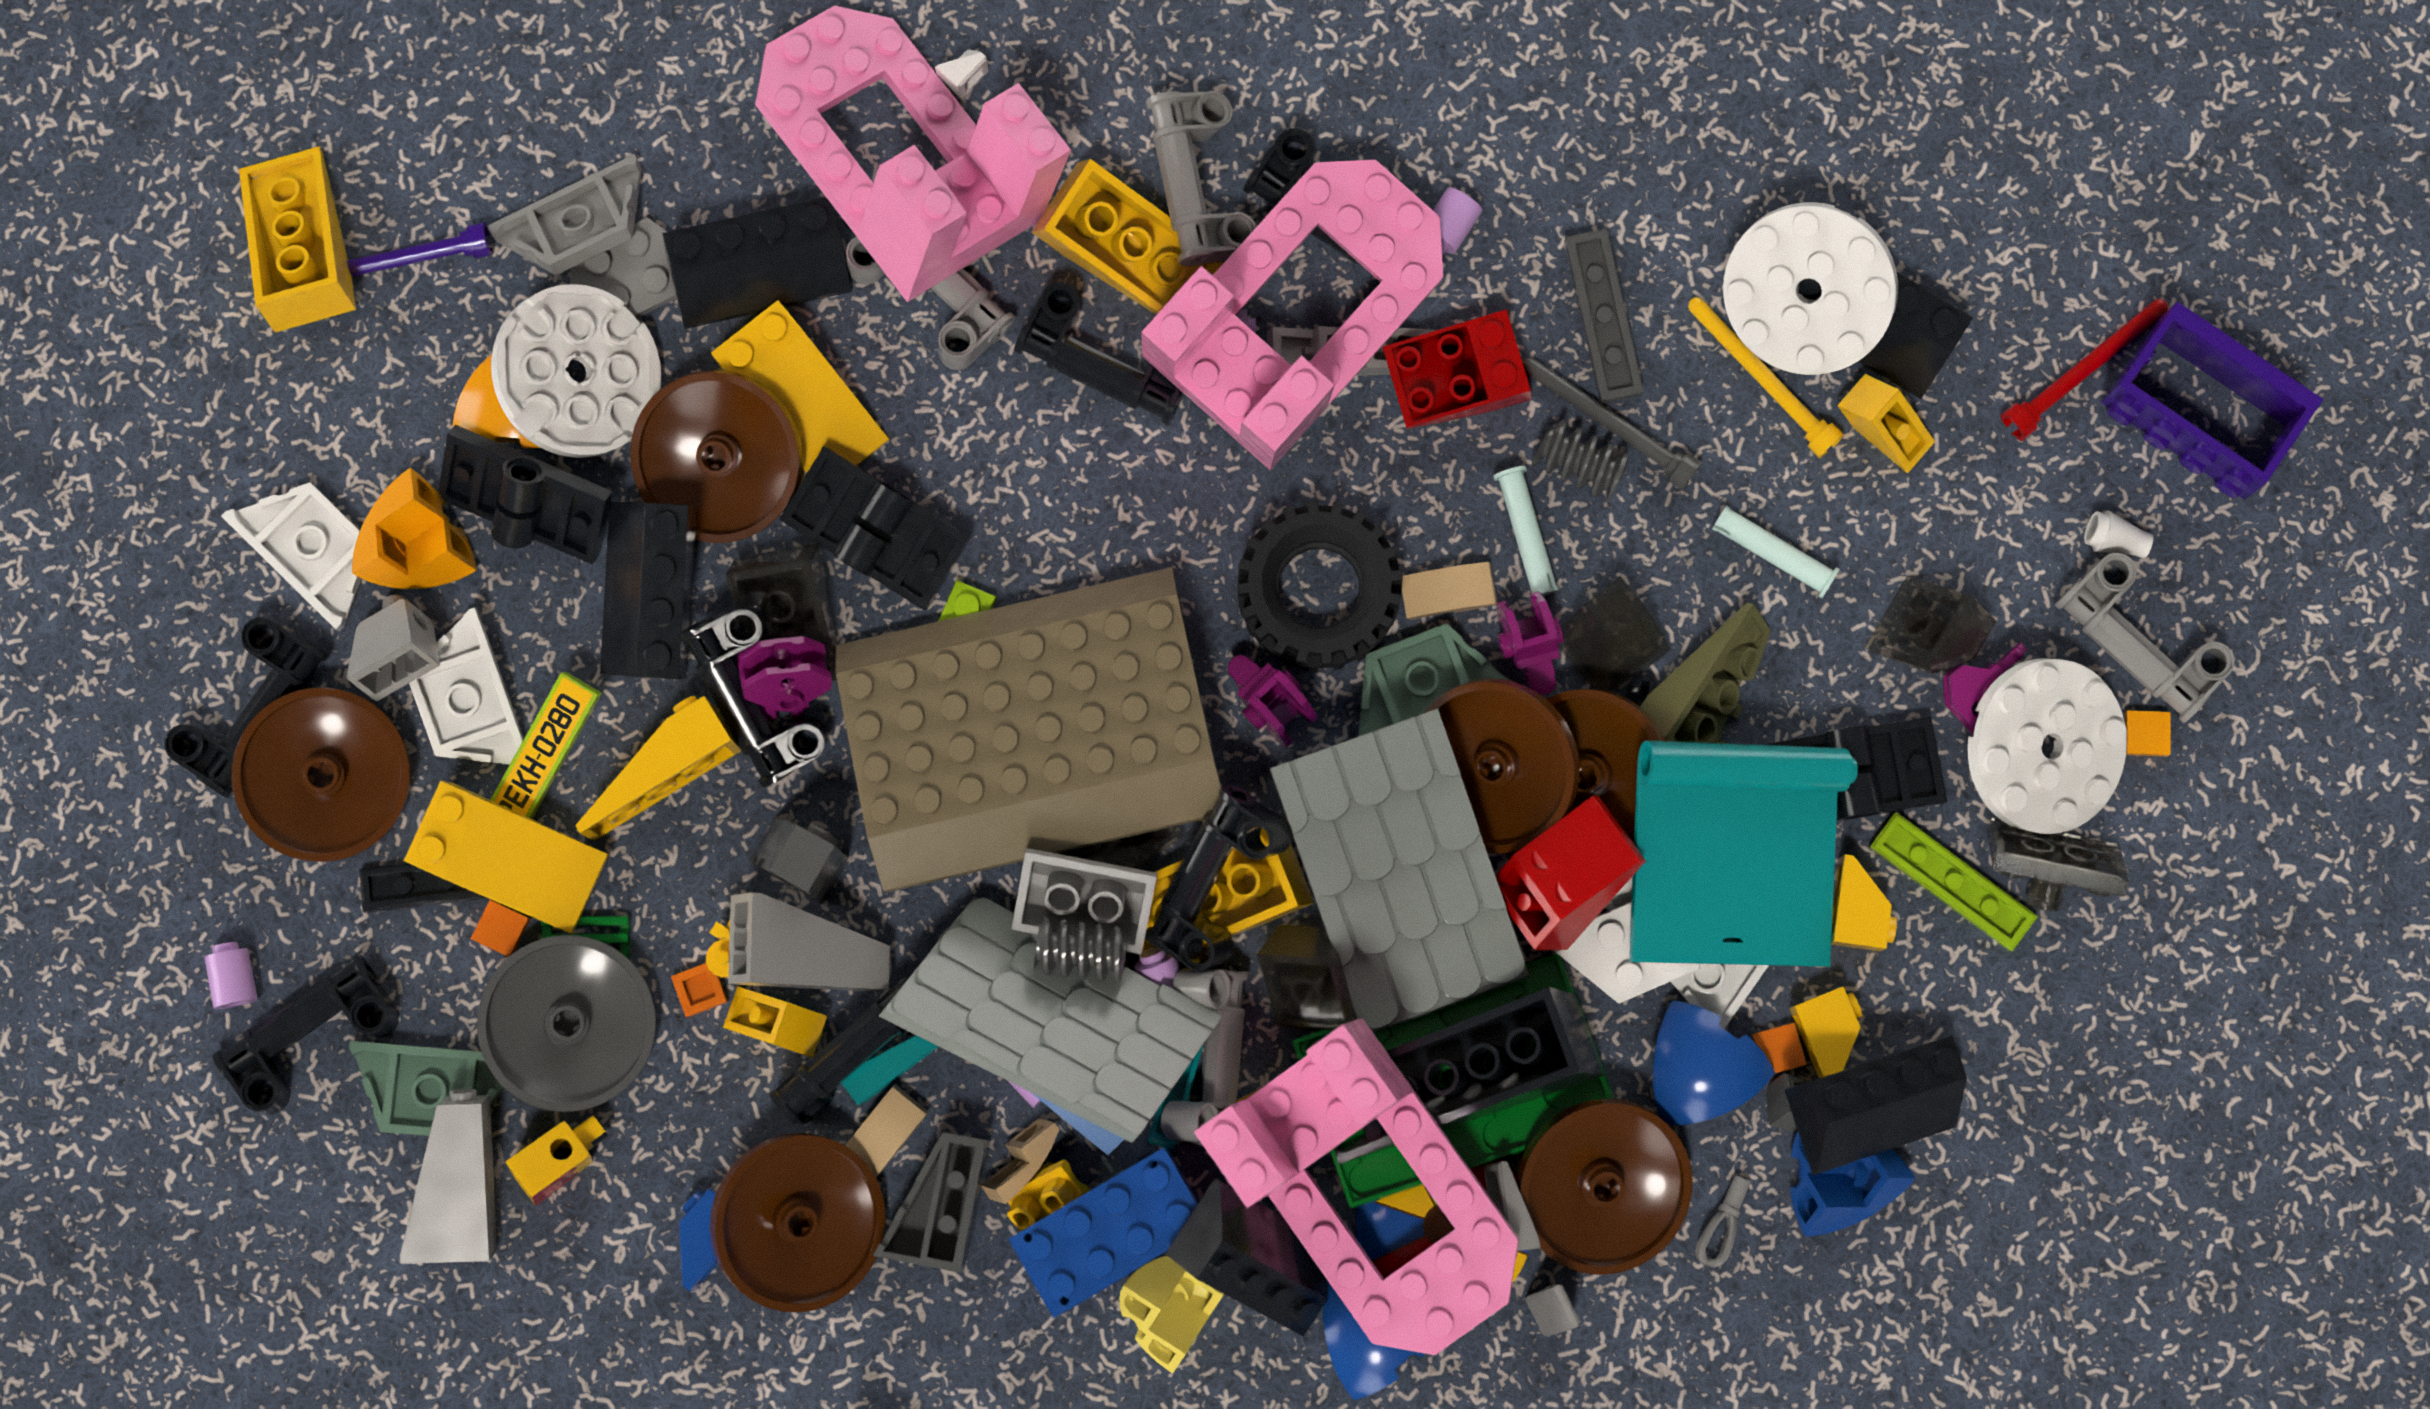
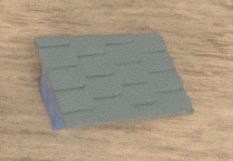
[1270,709,1529,1034]
[879,896,1223,1155]

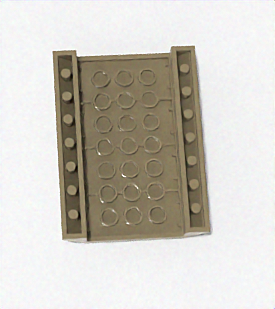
[836,567,1221,893]

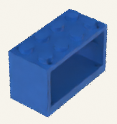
[1008,1147,1200,1318]

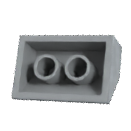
[1011,848,1157,954]

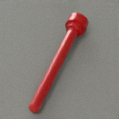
[2001,299,2168,441]

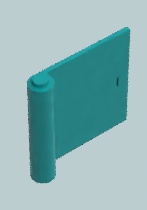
[1629,740,1858,967]

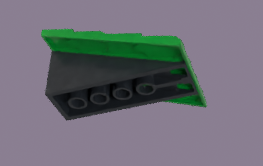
[1292,954,1615,1208]

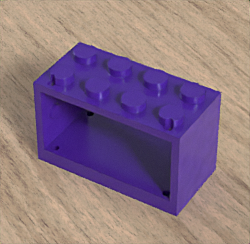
[2101,302,2324,500]

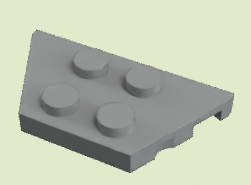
[487,154,642,276]
[570,217,677,319]

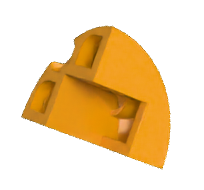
[452,355,540,448]
[352,467,477,589]

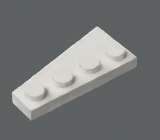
[1605,876,1769,1029]

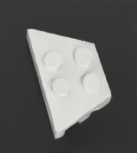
[221,482,361,632]
[409,608,524,765]
[1553,901,1700,1004]

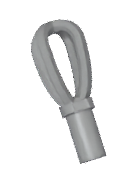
[1695,1176,1750,1268]

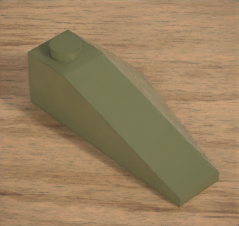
[1640,603,1771,744]

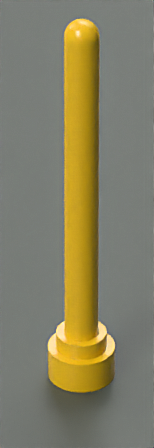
[1688,297,1844,459]

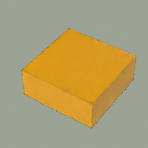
[2124,710,2171,757]

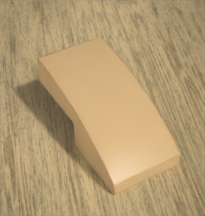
[1401,562,1497,620]
[845,1084,929,1179]
[980,1118,1059,1204]

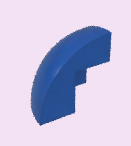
[1653,1000,1775,1125]
[1790,1131,1916,1237]
[1323,1278,1425,1400]

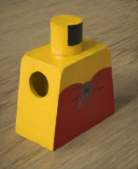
[506,1115,608,1206]

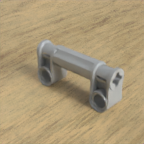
[1146,91,1257,266]
[846,236,1016,370]
[2054,553,2235,723]
[1161,968,1249,1146]

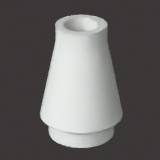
[2084,510,2153,558]

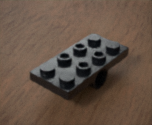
[438,425,613,565]
[779,446,971,610]
[1761,717,1947,822]

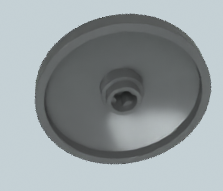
[477,935,656,1112]

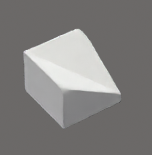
[935,49,989,98]

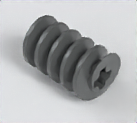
[1531,420,1628,504]
[1034,917,1128,984]

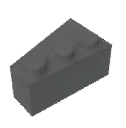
[749,817,849,904]
[873,1132,990,1273]

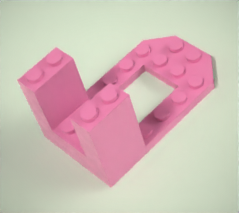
[755,5,1071,302]
[1141,160,1443,470]
[1194,1018,1519,1355]

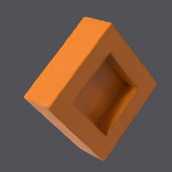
[470,900,531,957]
[671,963,728,1018]
[1751,1022,1807,1074]

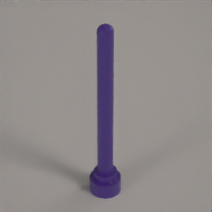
[347,222,493,277]

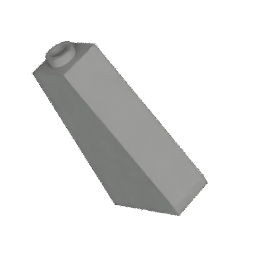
[728,892,892,991]
[400,1089,497,1264]

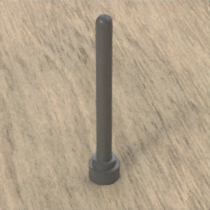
[1522,357,1702,491]

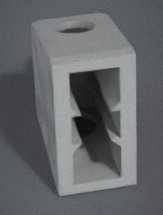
[347,595,440,702]

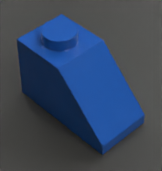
[679,1189,718,1291]

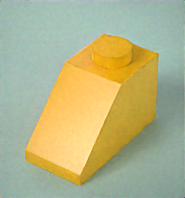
[1837,374,1935,473]
[1831,854,1897,952]
[723,986,827,1058]
[1789,986,1862,1078]

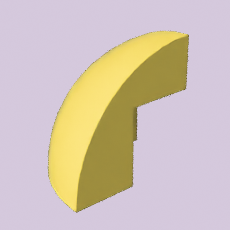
[1119,1256,1224,1374]

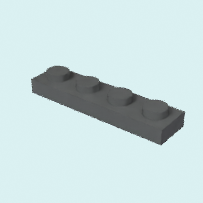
[1564,229,1644,404]

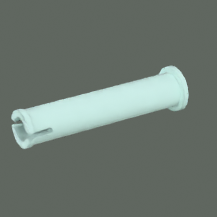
[1493,466,1559,596]
[1712,506,1840,598]

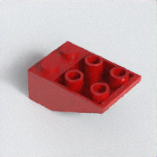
[1382,309,1532,429]
[1495,796,1646,950]

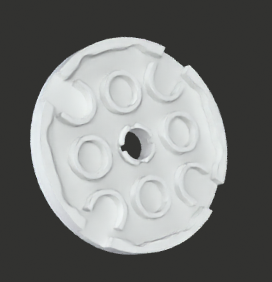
[1723,202,1898,375]
[491,284,661,458]
[1968,658,2127,834]

